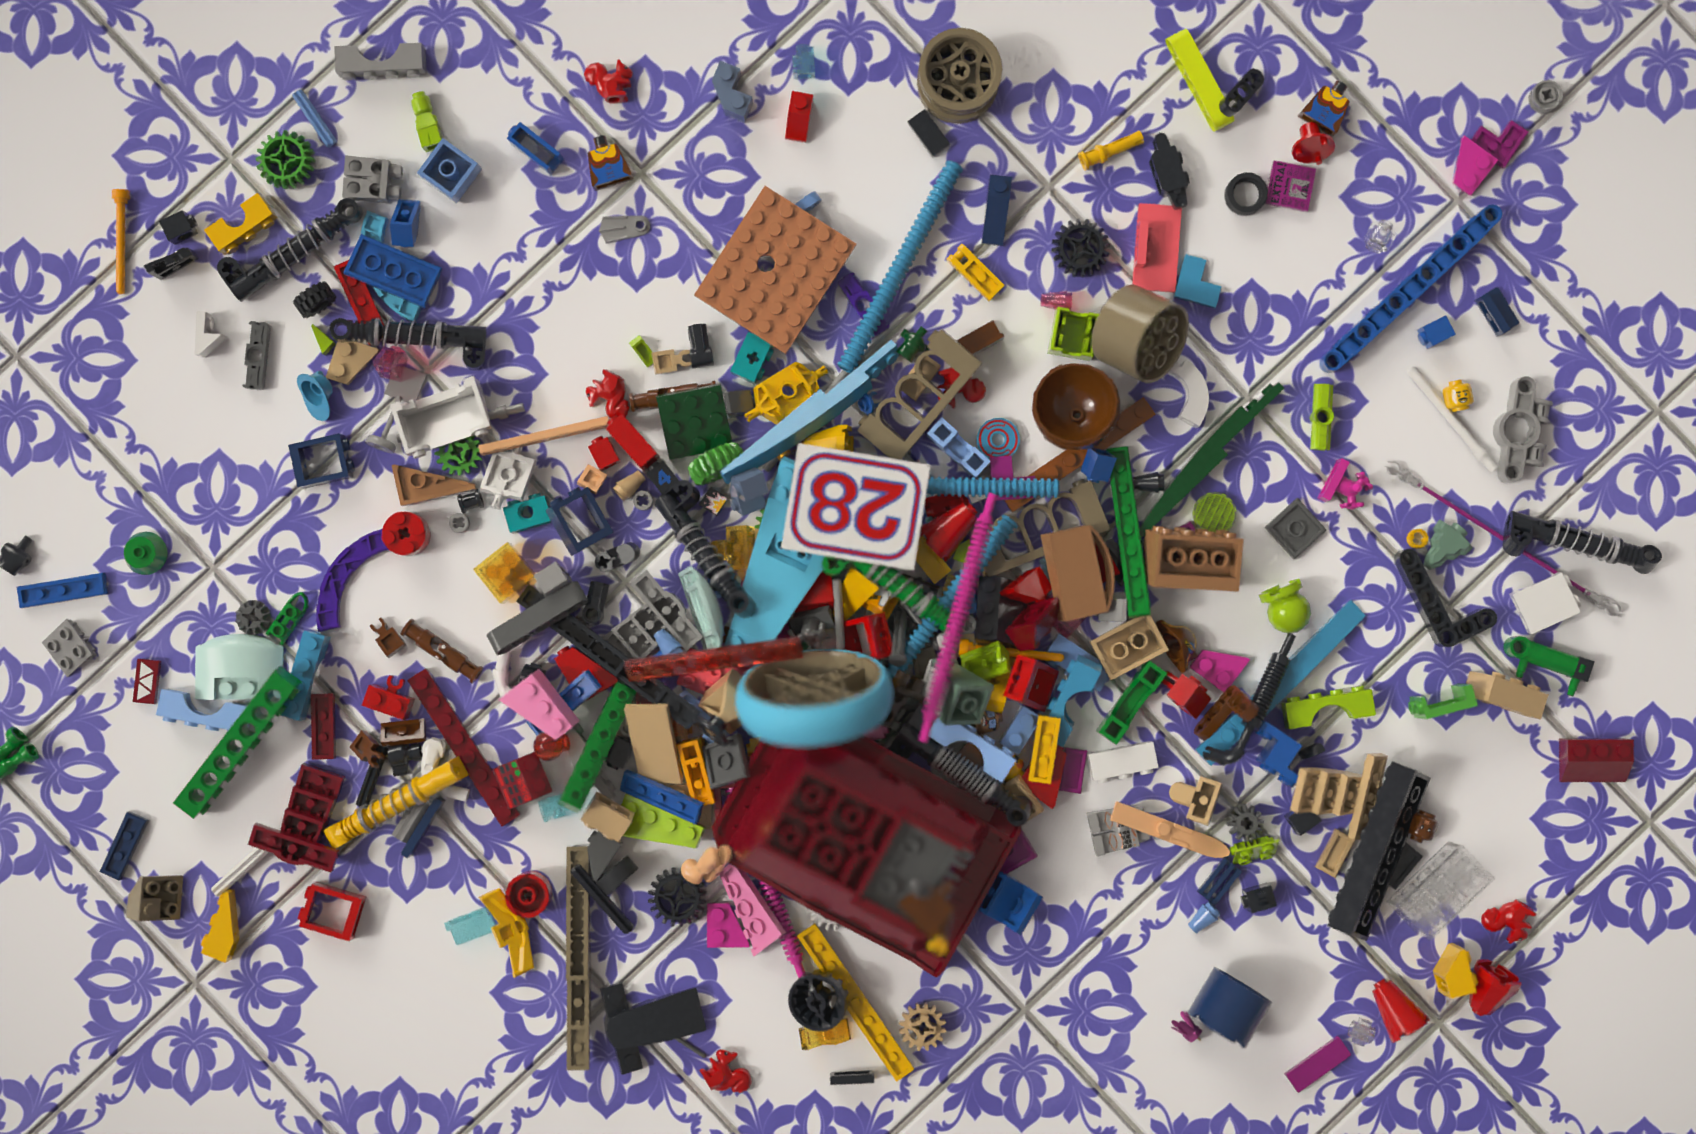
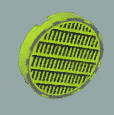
[1192,492,1237,532]

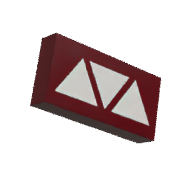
[132,659,161,704]

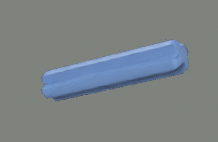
[292,89,337,148]

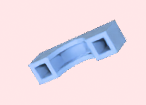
[156,689,250,731]
[929,718,1016,783]

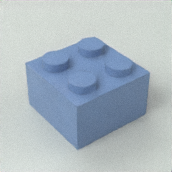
[417,138,482,204]

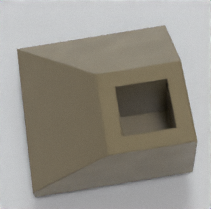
[126,875,183,921]

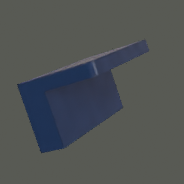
[1474,287,1519,337]

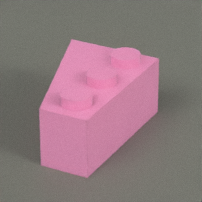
[499,669,580,740]

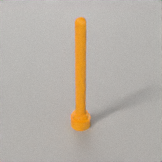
[112,189,130,294]
[958,639,1064,662]

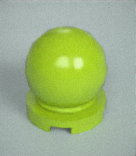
[1259,579,1311,634]

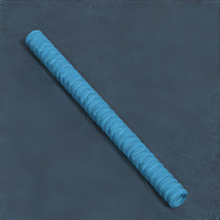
[837,161,963,373]
[926,477,1059,498]
[885,515,1018,678]

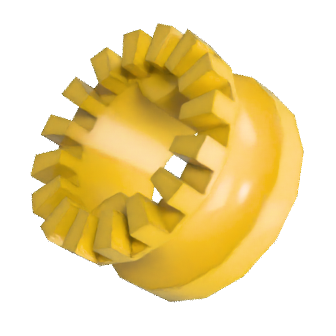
[1407,529,1429,549]

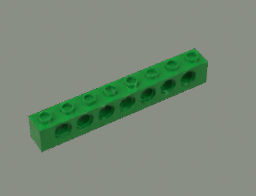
[173,665,302,819]

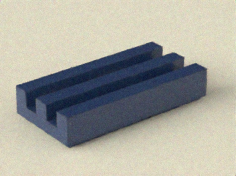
[1197,857,1242,906]

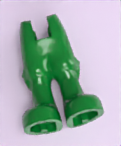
[0,726,39,780]

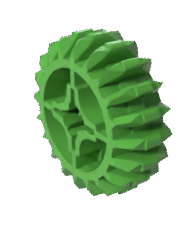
[255,130,316,190]
[688,442,744,486]

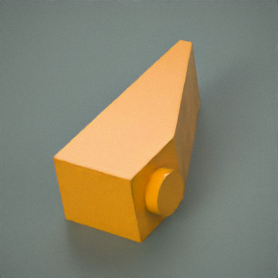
[677,735,715,806]

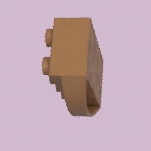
[1041,525,1115,621]

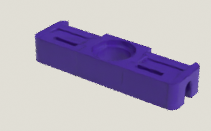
[838,272,890,338]

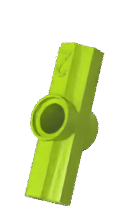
[1310,384,1334,451]

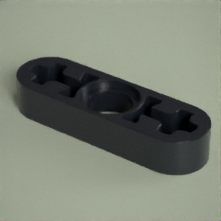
[1219,68,1264,117]

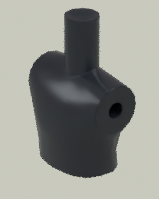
[0,535,33,576]

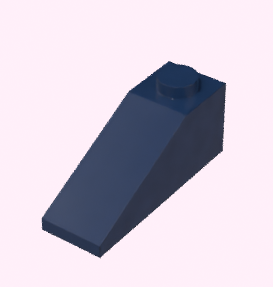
[981,174,1012,246]

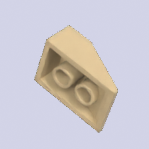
[1090,616,1169,681]

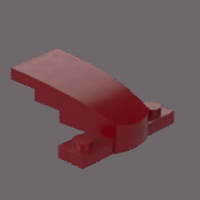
[248,763,345,873]

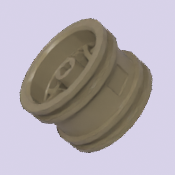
[917,27,1002,124]

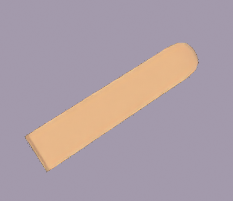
[1110,801,1230,858]

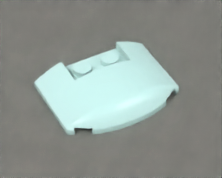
[678,566,723,655]
[195,634,284,700]

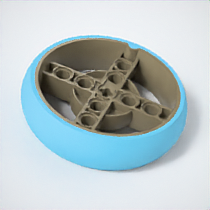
[736,649,893,746]

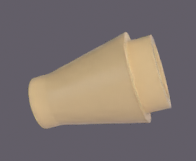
[613,470,646,501]

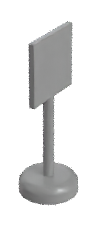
[365,364,427,454]

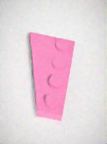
[719,864,786,956]

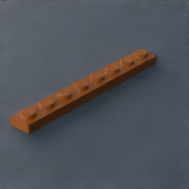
[1004,397,1156,513]

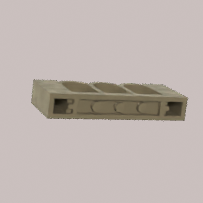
[857,329,983,460]
[969,479,1110,576]

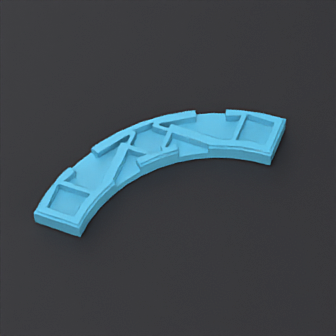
[361,210,422,323]

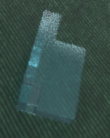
[444,907,496,945]

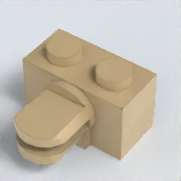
[1169,776,1223,827]

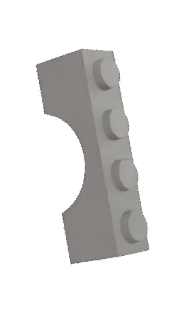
[334,43,426,80]

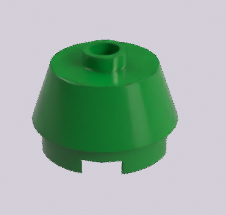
[124,531,168,575]

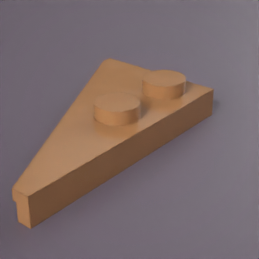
[392,464,477,507]

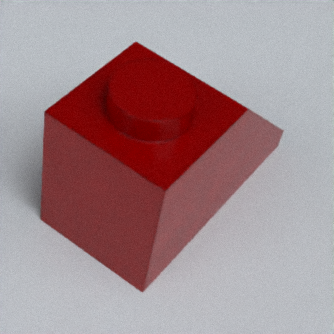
[785,91,814,143]
[1000,566,1052,603]

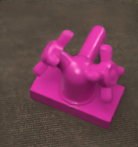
[1318,458,1373,510]

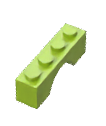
[1281,685,1376,729]

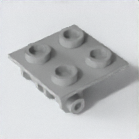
[42,618,97,677]

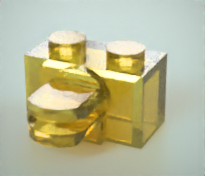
[711,525,755,572]

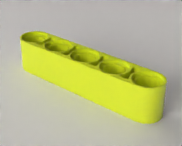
[1165,28,1235,132]

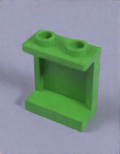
[1408,684,1478,719]

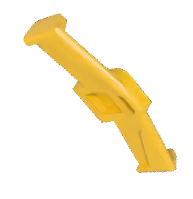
[478,888,534,978]

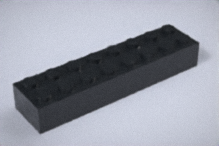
[1327,761,1431,941]

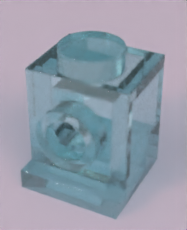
[792,44,815,79]
[538,793,569,822]

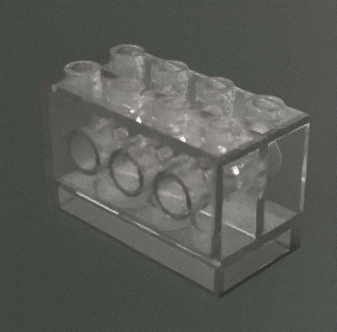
[1386,841,1495,941]

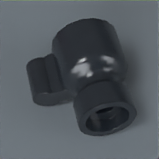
[388,743,422,777]

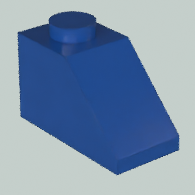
[390,199,421,247]

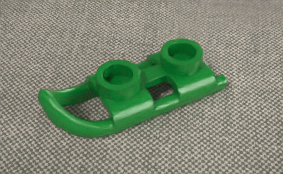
[266,592,309,645]

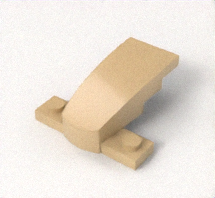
[1290,753,1388,840]

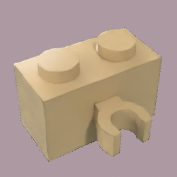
[580,791,634,842]

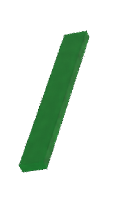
[1106,446,1151,618]

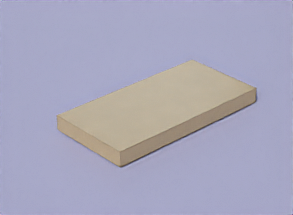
[624,704,683,784]

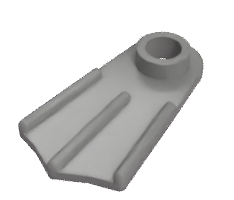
[599,216,650,244]

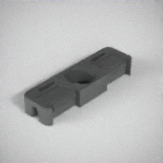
[242,321,271,390]

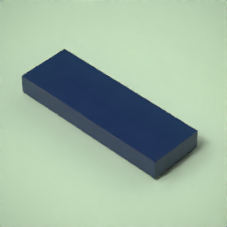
[401,796,446,859]
[99,811,149,881]

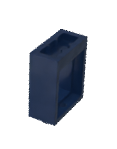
[288,433,355,489]
[545,487,614,556]

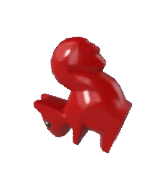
[584,59,633,104]
[937,367,986,409]
[586,369,630,418]
[1481,899,1537,944]
[699,1049,752,1093]

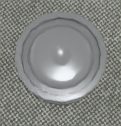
[1528,80,1563,114]

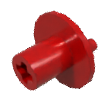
[1291,122,1336,165]

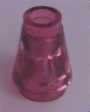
[1041,291,1073,311]

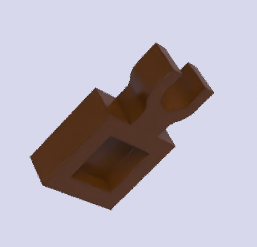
[370,617,407,658]
[349,730,386,768]

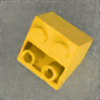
[1433,943,1477,999]

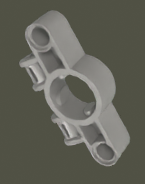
[1493,376,1553,483]

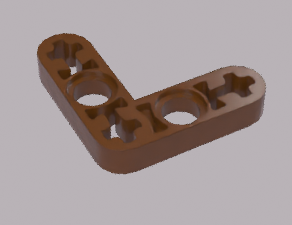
[1194,685,1259,741]

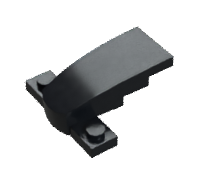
[600,982,707,1075]

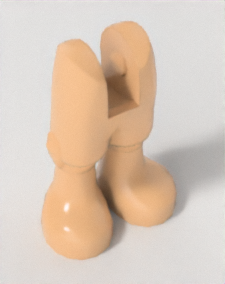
[681,845,731,884]

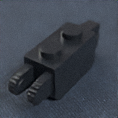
[1149,132,1190,210]

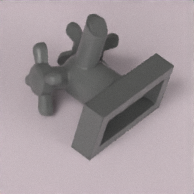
[787,605,835,653]

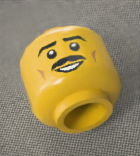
[1442,379,1474,412]

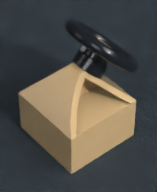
[693,668,743,747]

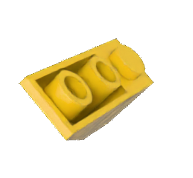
[201,889,240,963]

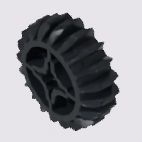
[1051,219,1110,278]
[648,867,707,927]

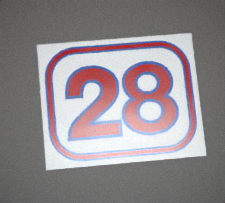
[781,443,930,570]

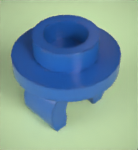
[858,391,881,414]

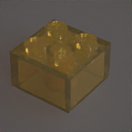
[473,542,535,604]

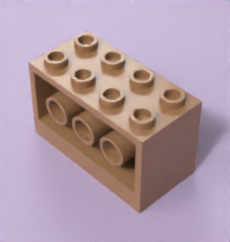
[1143,526,1244,592]

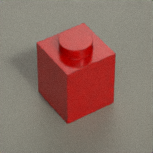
[588,436,621,471]

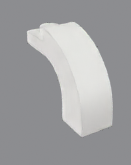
[1167,360,1209,428]

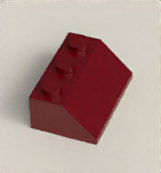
[1559,738,1634,782]

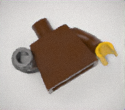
[898,878,956,954]

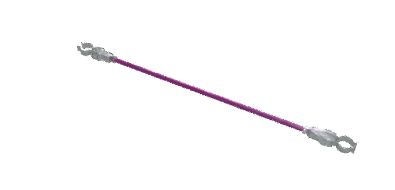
[1384,461,1623,618]

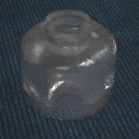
[1364,220,1397,254]

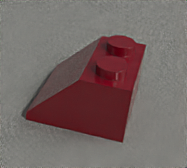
[1005,597,1059,651]

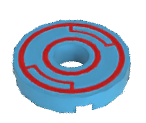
[976,418,1020,459]

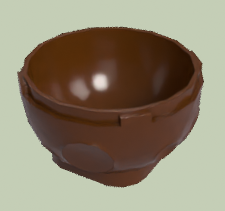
[1032,363,1121,450]

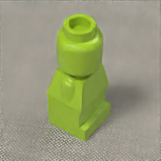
[411,91,443,152]

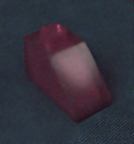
[373,346,408,382]

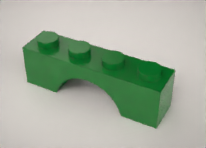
[1096,660,1167,745]

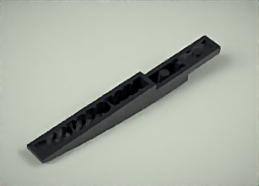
[516,584,702,730]

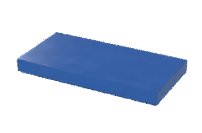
[343,234,443,308]

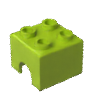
[1047,307,1099,361]

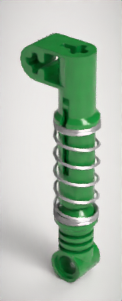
[821,556,966,636]

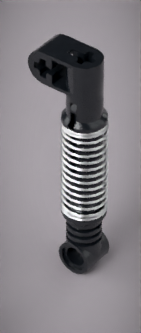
[888,721,1033,826]

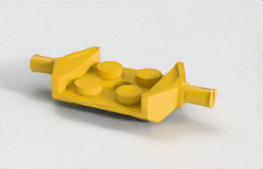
[744,362,828,425]

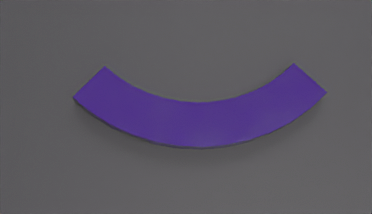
[316,529,389,632]

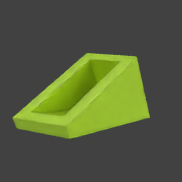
[311,324,336,356]
[629,335,653,367]

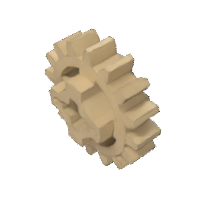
[899,1002,946,1051]

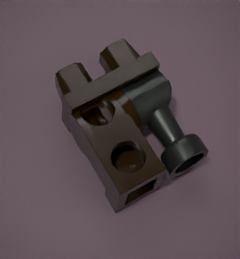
[880,669,926,732]

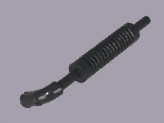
[1203,633,1296,766]

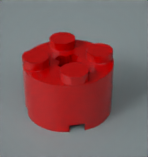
[382,511,431,556]
[505,871,553,918]

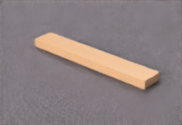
[478,416,609,456]

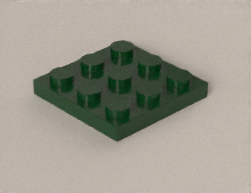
[656,383,732,460]

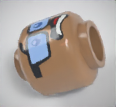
[970,710,1003,734]

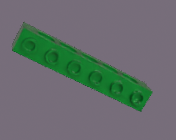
[557,682,637,813]

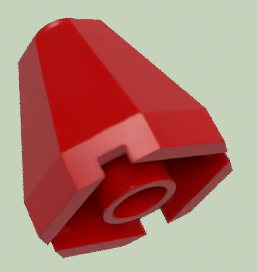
[1469,959,1522,1016]

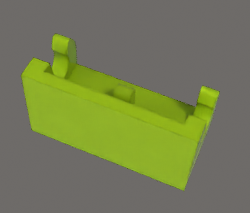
[960,641,1010,680]

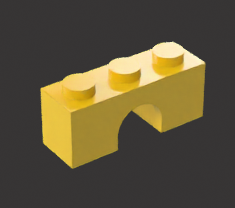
[204,192,278,255]

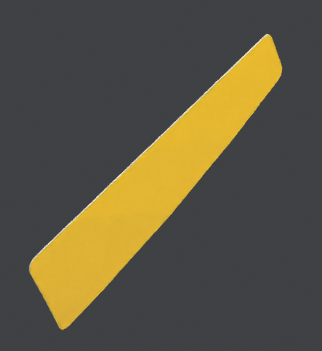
[832,567,879,621]

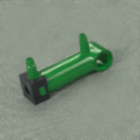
[1503,636,1595,697]

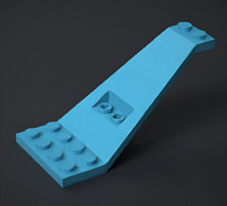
[724,456,829,662]

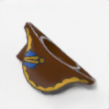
[1155,620,1197,674]

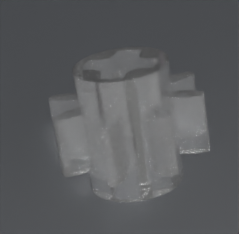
[1348,1017,1375,1047]

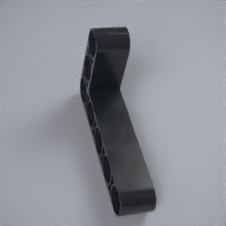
[1394,549,1497,647]

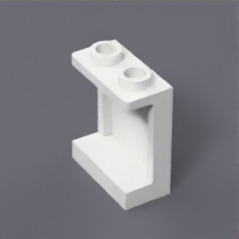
[1509,572,1581,634]

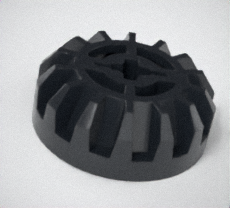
[788,969,849,1032]

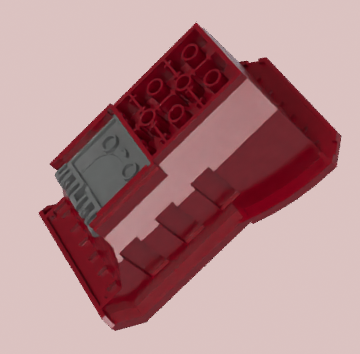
[711,735,1022,978]

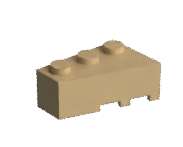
[1466,671,1548,720]

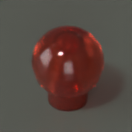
[533,732,570,761]

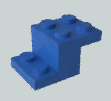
[1255,721,1302,788]
[978,871,1043,935]

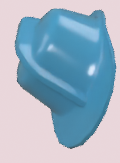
[297,371,333,421]

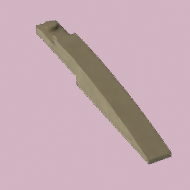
[566,846,591,1071]

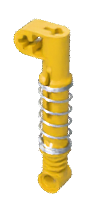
[323,756,469,849]

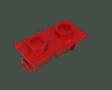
[924,494,969,518]

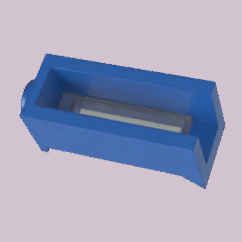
[506,122,564,176]

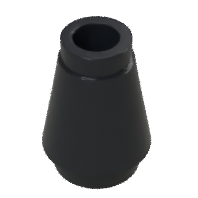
[1133,472,1164,493]

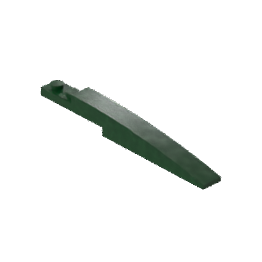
[1139,382,1284,538]

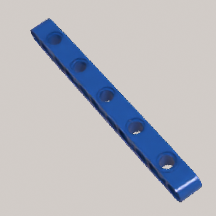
[1319,204,1502,373]

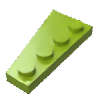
[621,794,706,848]

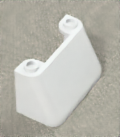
[389,376,492,459]

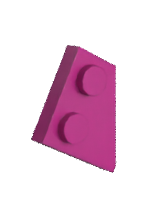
[1452,135,1498,196]
[1189,650,1250,693]
[707,902,749,948]

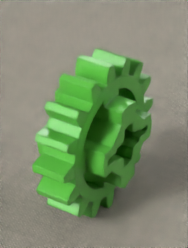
[434,435,482,476]

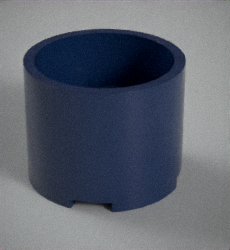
[1187,966,1273,1049]

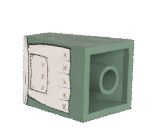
[920,659,994,725]

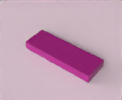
[1284,1036,1351,1093]

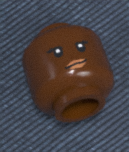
[1409,809,1439,843]

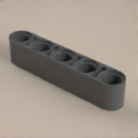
[486,581,588,655]

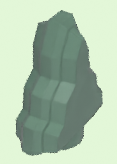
[1423,519,1473,570]

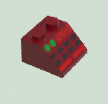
[492,751,553,810]

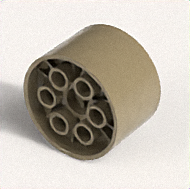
[1092,284,1189,383]

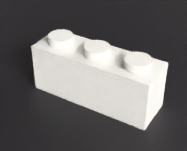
[1087,741,1158,784]

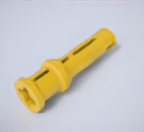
[1078,131,1144,171]

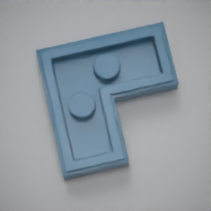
[1173,254,1221,308]

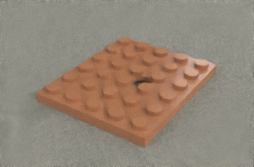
[694,186,857,355]

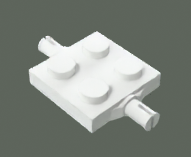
[480,447,536,510]

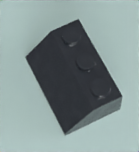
[975,576,1025,648]

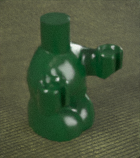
[896,326,930,363]

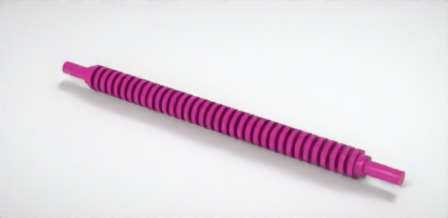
[919,493,997,743]
[725,788,805,978]

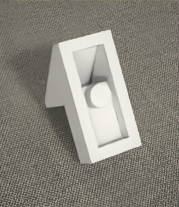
[194,311,227,358]

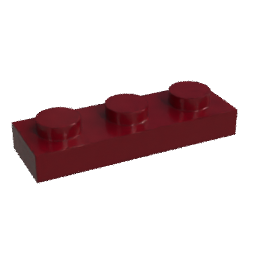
[311,693,336,760]

